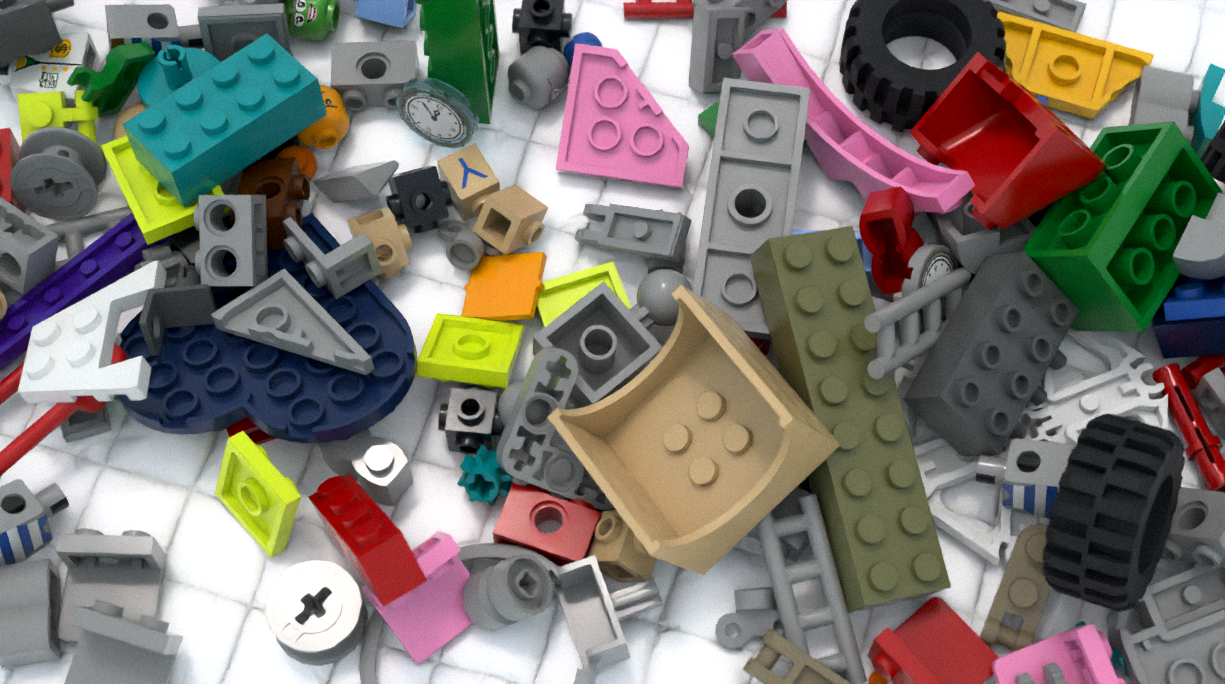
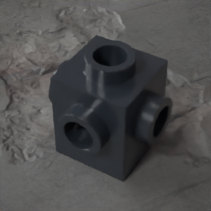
[512,0,573,55]
[386,166,452,234]
[438,385,505,455]

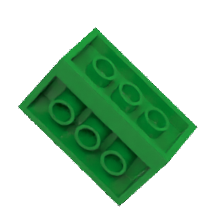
[1022,121,1224,332]

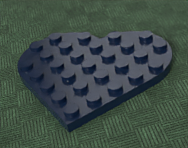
[117,213,417,444]

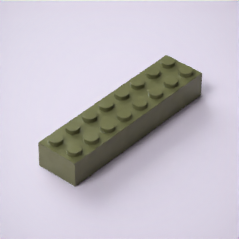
[750,226,951,613]

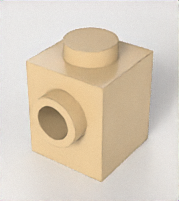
[472,184,549,255]

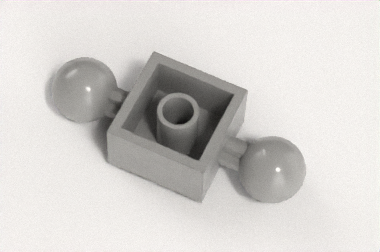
[498,269,692,438]

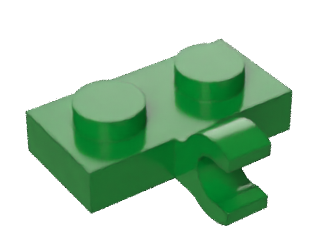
[67,41,156,118]

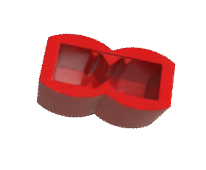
[859,186,924,295]

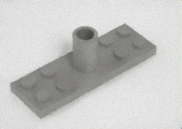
[692,78,810,340]

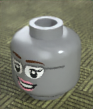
[507,46,570,108]

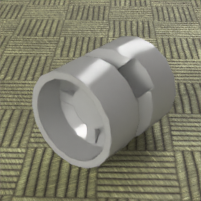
[463,553,553,631]

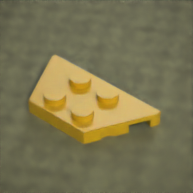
[996,11,1154,120]

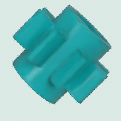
[457,445,515,506]

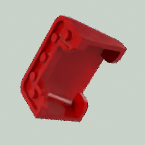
[909,52,1108,230]

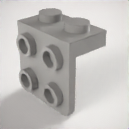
[55,528,166,644]
[64,600,184,684]

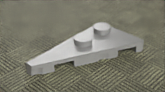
[211,268,375,375]

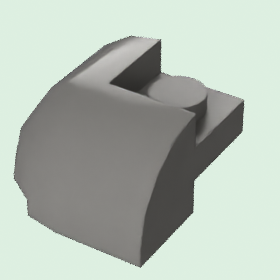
[936,191,1036,275]
[1172,192,1225,281]

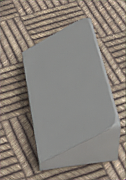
[688,5,746,94]
[313,160,399,202]

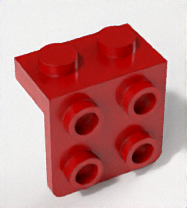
[867,597,999,684]

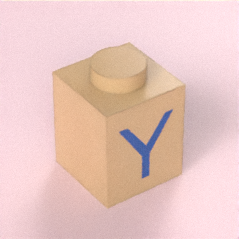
[437,143,500,221]

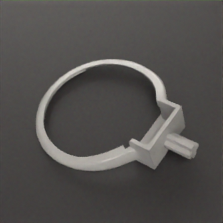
[359,543,663,684]

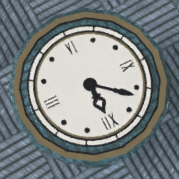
[396,78,479,148]

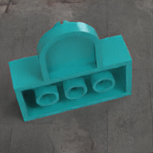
[122,33,327,207]

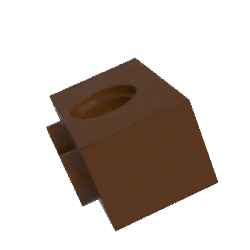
[229,157,310,250]

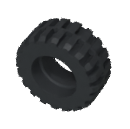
[839,0,1007,133]
[1043,414,1185,612]

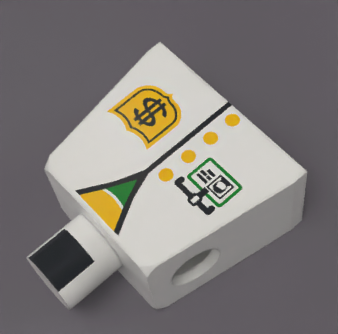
[0,31,99,108]

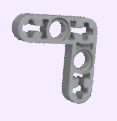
[496,346,614,510]

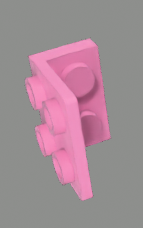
[361,531,473,664]

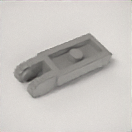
[575,203,692,262]

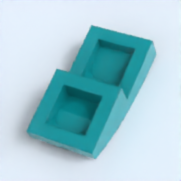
[1189,63,1225,158]

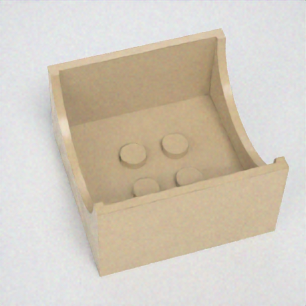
[547,284,840,575]

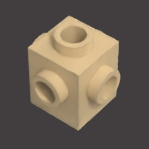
[346,206,413,279]
[587,510,658,582]

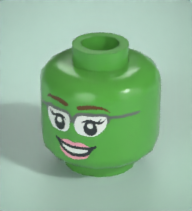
[277,0,340,41]

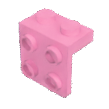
[992,623,1126,684]

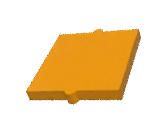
[461,252,547,321]

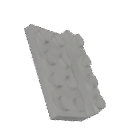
[1106,565,1225,684]

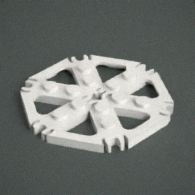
[893,327,1168,568]

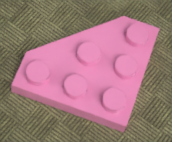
[555,43,689,190]

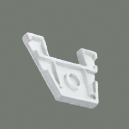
[18,260,167,403]

